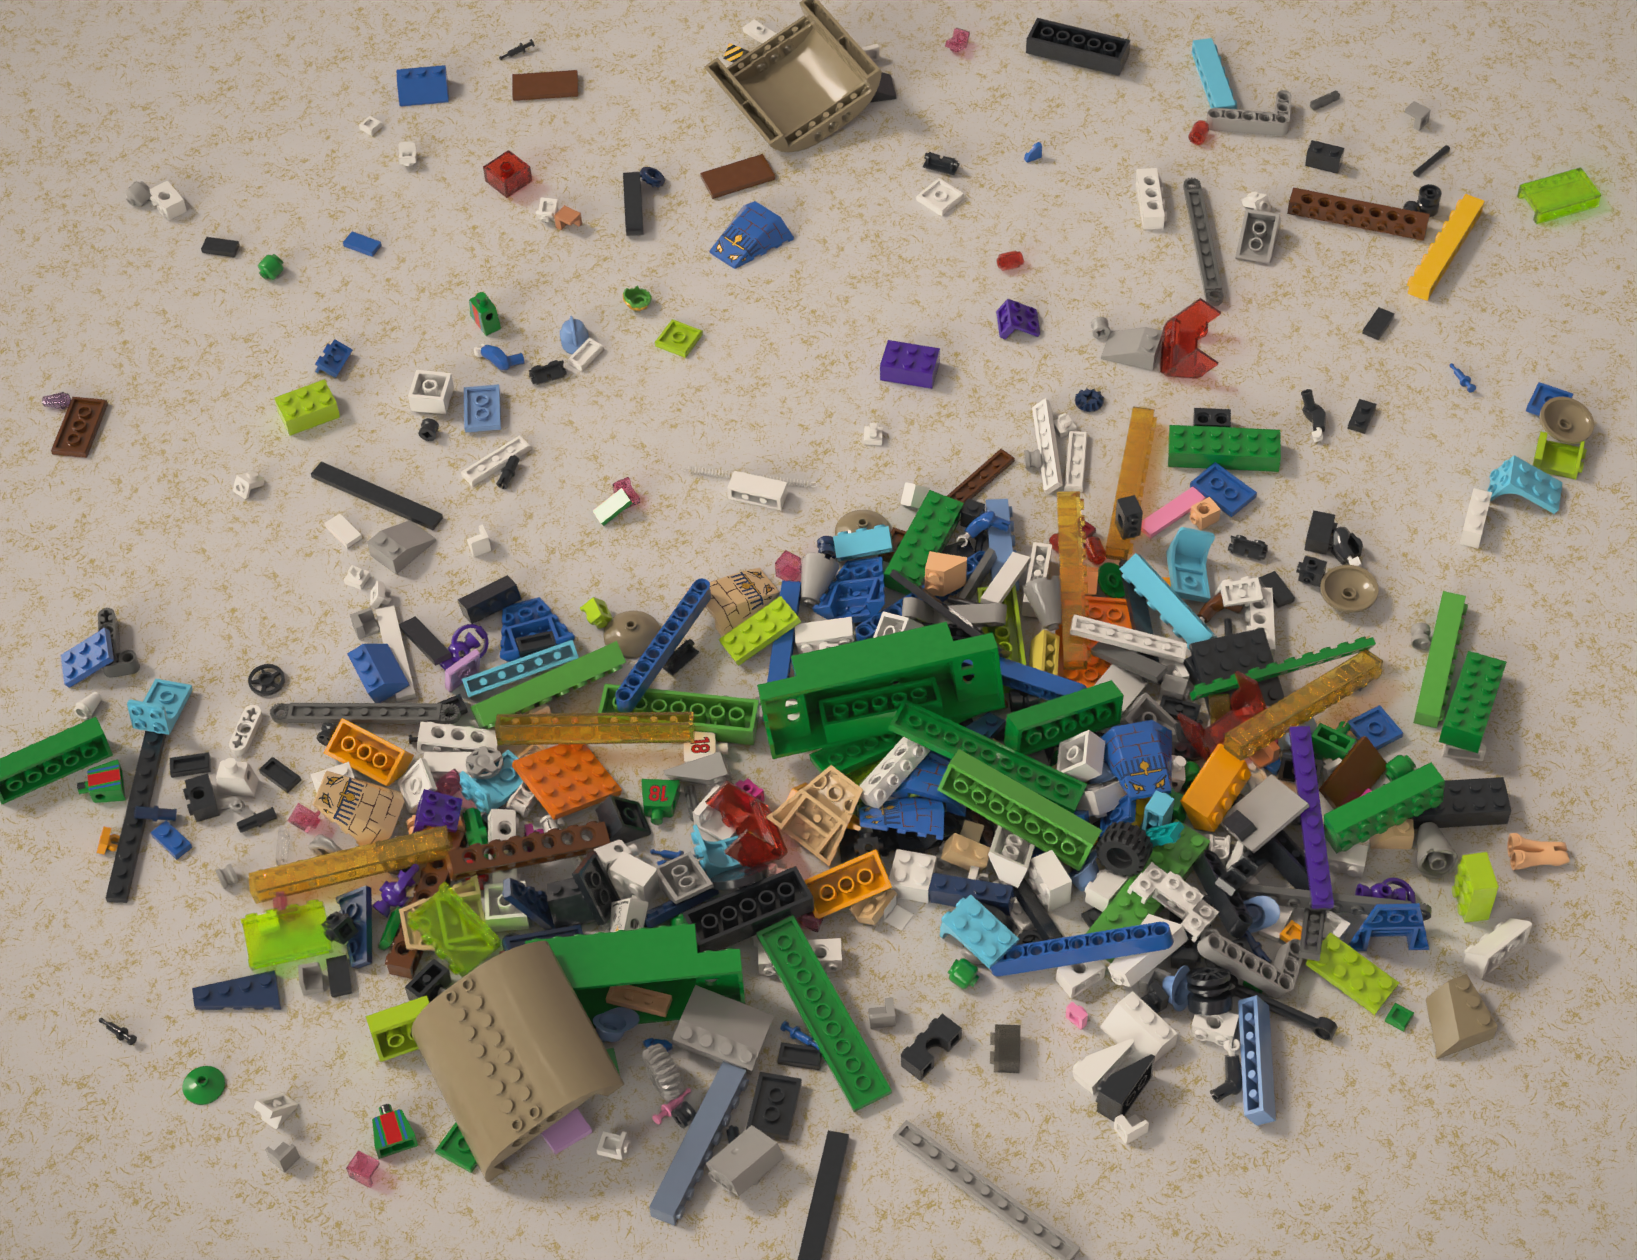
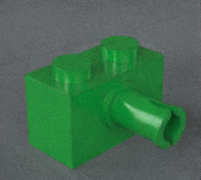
[1311,721,1356,761]

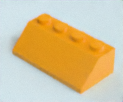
[324,718,414,787]
[1180,744,1252,832]
[804,849,892,920]

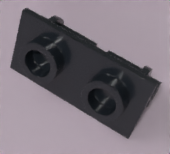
[923,152,960,175]
[529,360,567,385]
[1228,535,1268,561]
[663,639,700,676]
[872,827,898,857]

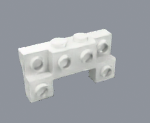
[1127,862,1219,942]

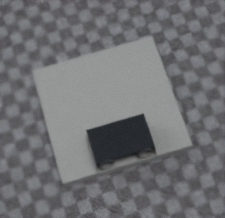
[1220,774,1309,853]

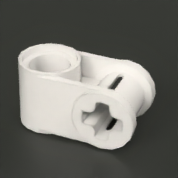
[506,781,538,818]
[1208,834,1230,868]

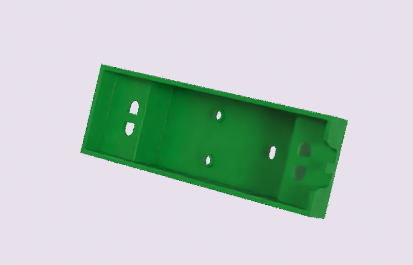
[757,622,1005,759]
[525,923,745,1029]

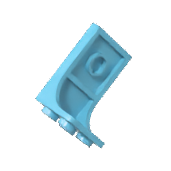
[1487,455,1563,514]
[1166,527,1215,603]
[127,679,193,735]
[459,750,523,814]
[690,824,771,879]
[939,895,1019,969]

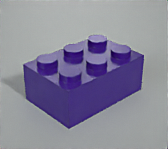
[880,340,940,389]

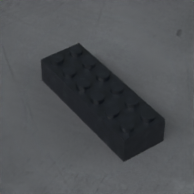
[1026,18,1131,76]
[1382,777,1511,829]
[682,866,814,953]

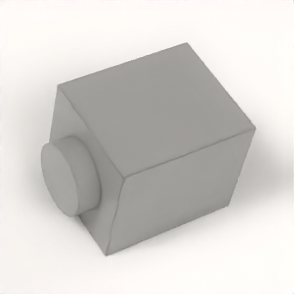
[1159,674,1191,700]

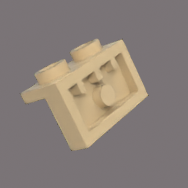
[849,889,898,925]

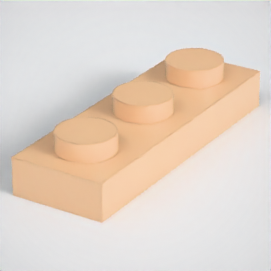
[605,985,672,1017]

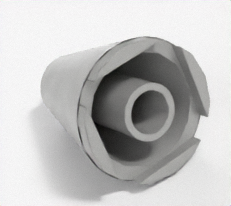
[801,552,839,608]
[1022,576,1062,631]
[1417,822,1459,879]

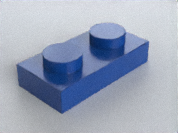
[150,820,192,860]

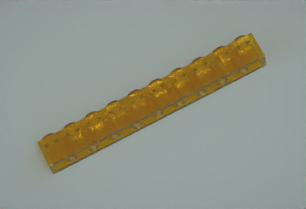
[1105,406,1157,561]
[1057,491,1091,670]
[1224,649,1383,761]
[495,712,696,745]
[249,825,453,904]

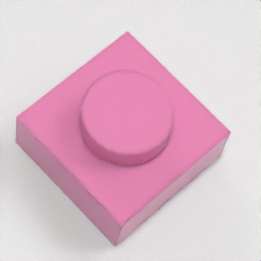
[1066,1002,1088,1030]

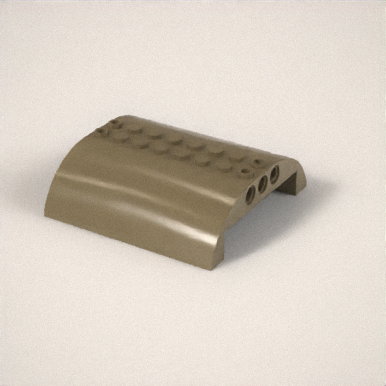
[704,0,882,152]
[411,941,625,1182]

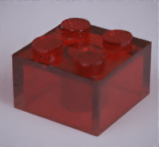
[483,150,532,198]

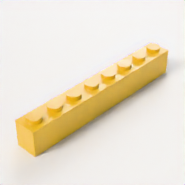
[1407,194,1485,301]

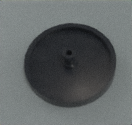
[710,864,770,890]

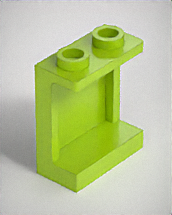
[1533,431,1587,480]

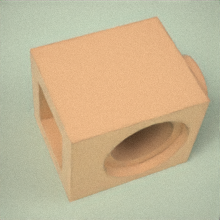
[1190,497,1221,530]

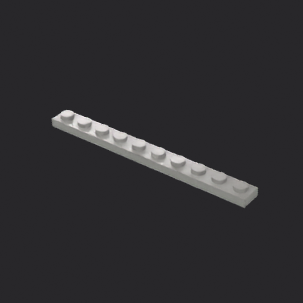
[893,1120,1080,1260]

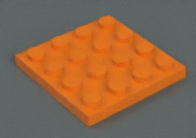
[512,737,622,820]

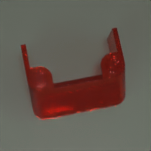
[1160,298,1221,379]
[1177,671,1271,761]
[705,780,788,867]

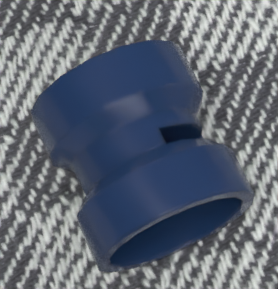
[817,536,836,560]

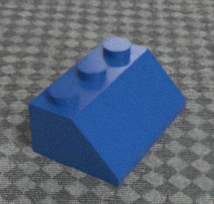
[396,65,449,107]
[347,644,410,703]

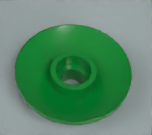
[1098,562,1125,598]
[182,1066,225,1105]

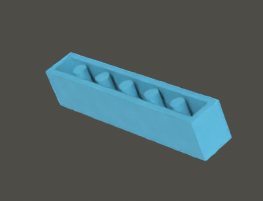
[1191,38,1237,109]
[1120,553,1217,650]
[462,640,579,697]

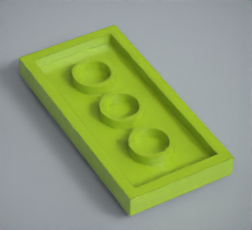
[718,596,801,666]
[1305,932,1399,1015]

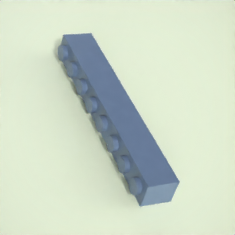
[649,1061,749,1226]

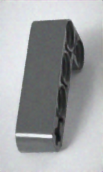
[98,608,140,678]

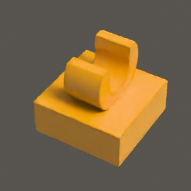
[96,826,120,855]

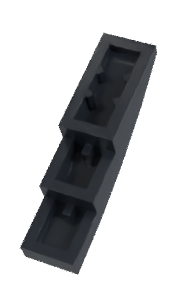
[1215,848,1273,896]

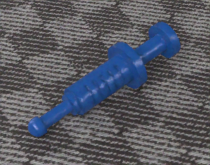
[1449,363,1476,393]
[650,849,696,859]
[780,1021,819,1050]

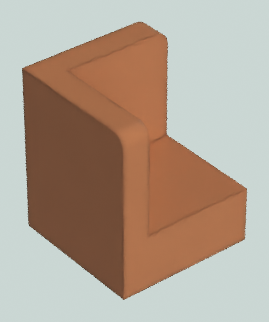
[554,205,582,230]
[1247,734,1280,769]

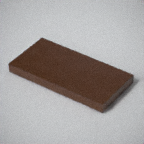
[512,70,578,101]
[700,154,775,199]
[51,396,108,458]
[1319,736,1387,809]

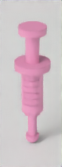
[652,1088,691,1125]

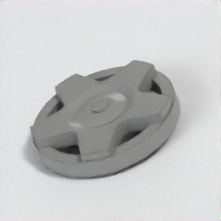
[466,746,503,779]

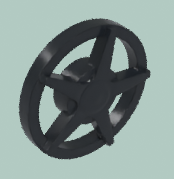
[248,664,285,696]

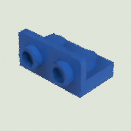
[315,339,353,378]

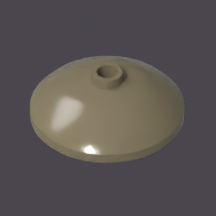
[1540,397,1594,444]
[835,510,891,536]
[1320,565,1379,613]
[603,611,660,659]

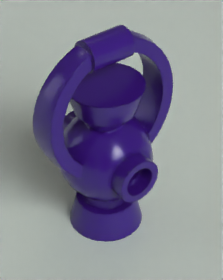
[439,624,489,670]
[372,864,419,918]
[1355,877,1416,903]

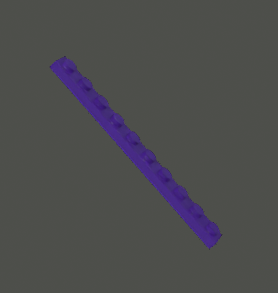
[1289,726,1334,909]

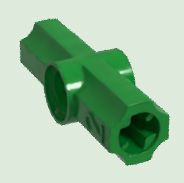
[463,807,489,859]

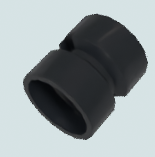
[1417,184,1442,217]
[1009,689,1040,713]

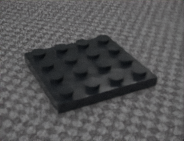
[1189,628,1286,720]

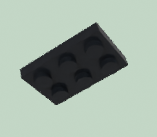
[572,851,621,926]
[746,1072,802,1140]

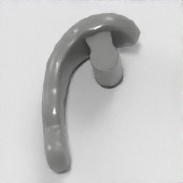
[308,834,351,864]

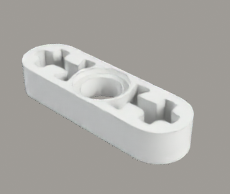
[229,705,263,756]

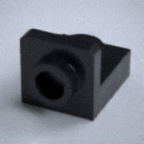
[1331,532,1363,565]
[1141,981,1169,1013]

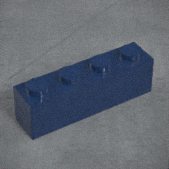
[928,873,1015,916]

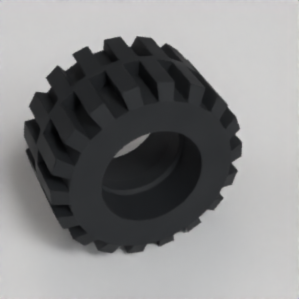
[1096,821,1153,877]

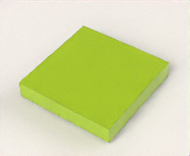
[655,319,703,358]

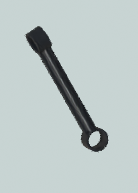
[1229,974,1338,1040]

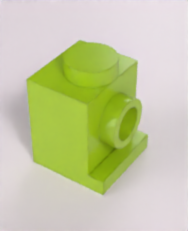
[580,597,613,629]

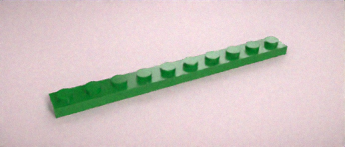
[1190,636,1376,701]

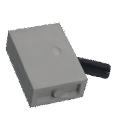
[706,1125,784,1197]

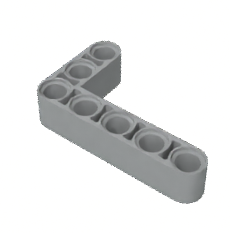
[1206,90,1292,136]
[902,597,1007,627]
[1197,933,1303,998]

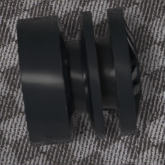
[1186,967,1233,1016]

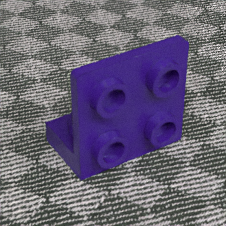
[996,299,1040,339]
[412,789,463,836]

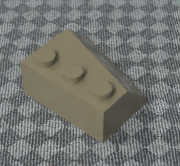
[1425,974,1498,1059]

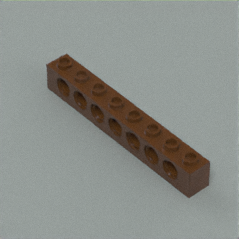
[1287,187,1430,241]
[445,821,610,881]
[385,829,467,979]

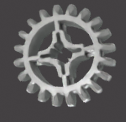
[642,1044,684,1101]

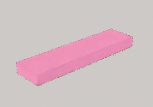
[1141,487,1206,539]

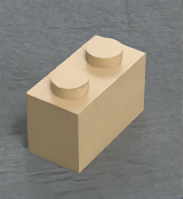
[941,833,990,872]

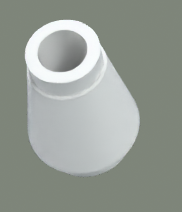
[74,692,102,719]

